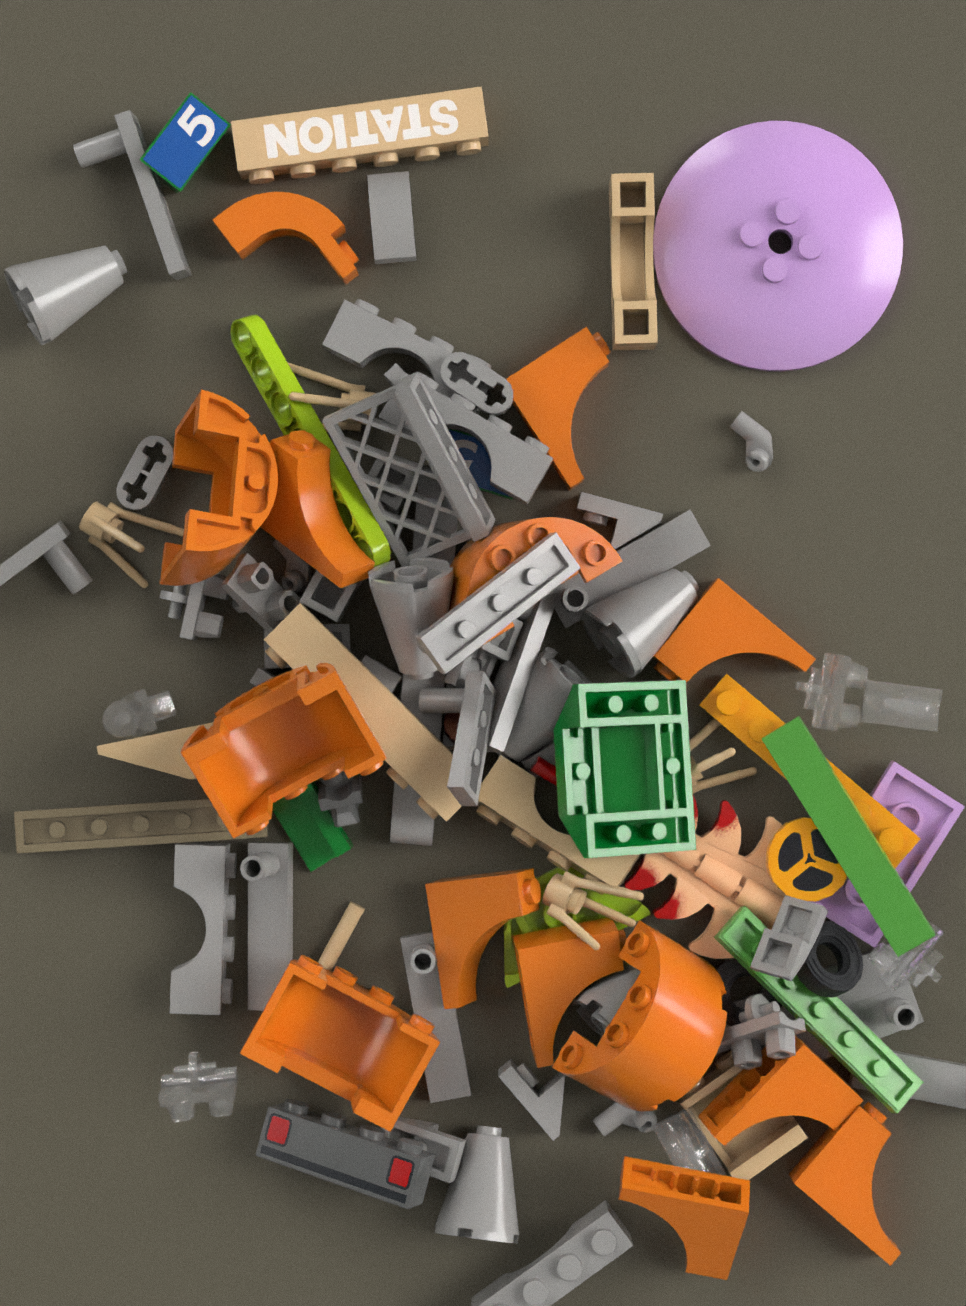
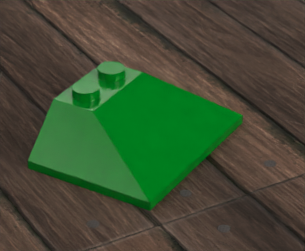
[553,680,696,858]

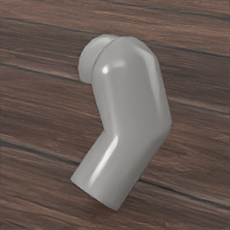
[730,411,773,472]
[272,540,312,593]
[592,1102,657,1137]

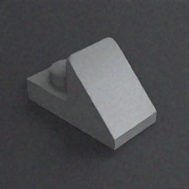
[576,492,663,550]
[498,1059,565,1141]
[381,1117,466,1183]

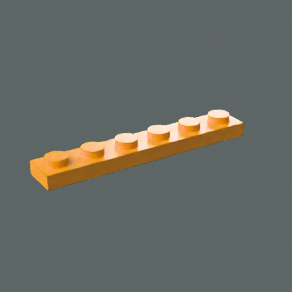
[699,673,921,868]

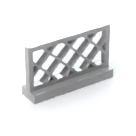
[322,371,496,567]

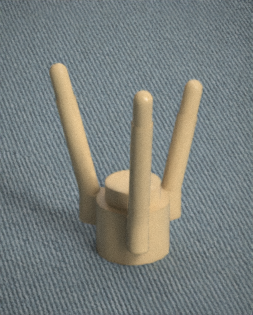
[288,362,375,432]
[79,501,184,588]
[689,719,757,794]
[542,871,644,950]

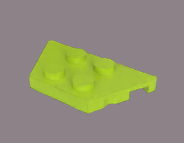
[504,867,651,988]

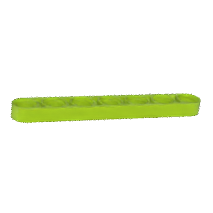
[230,315,391,567]

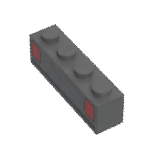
[255,1099,436,1209]

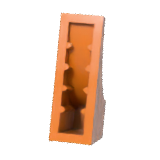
[501,326,611,491]
[260,430,375,588]
[653,578,816,683]
[425,868,541,1009]
[512,917,627,1068]
[698,1035,864,1146]
[789,1101,901,1266]
[619,1156,750,1280]

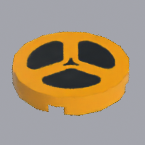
[766,817,847,902]

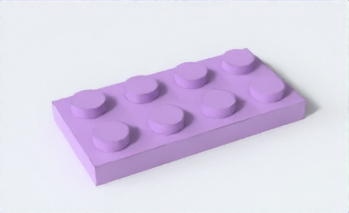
[808,761,965,948]

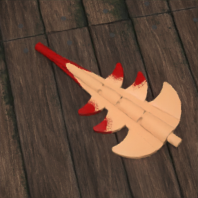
[530,756,788,959]

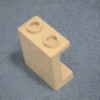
[678,1051,808,1180]

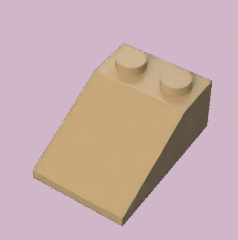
[96,722,214,779]

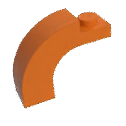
[213,192,359,285]

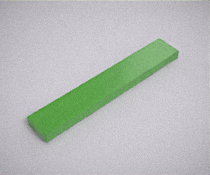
[762,716,935,957]
[714,906,923,1114]

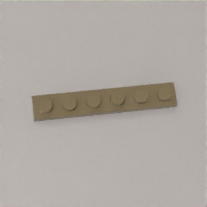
[14,798,269,854]

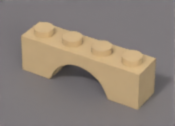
[609,173,658,350]
[476,755,641,895]

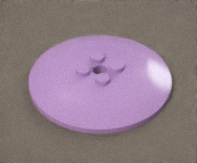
[653,121,903,372]

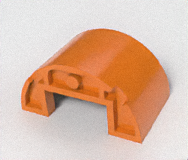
[160,389,278,586]
[449,517,622,645]
[180,663,387,839]
[552,920,727,1112]
[240,955,440,1132]

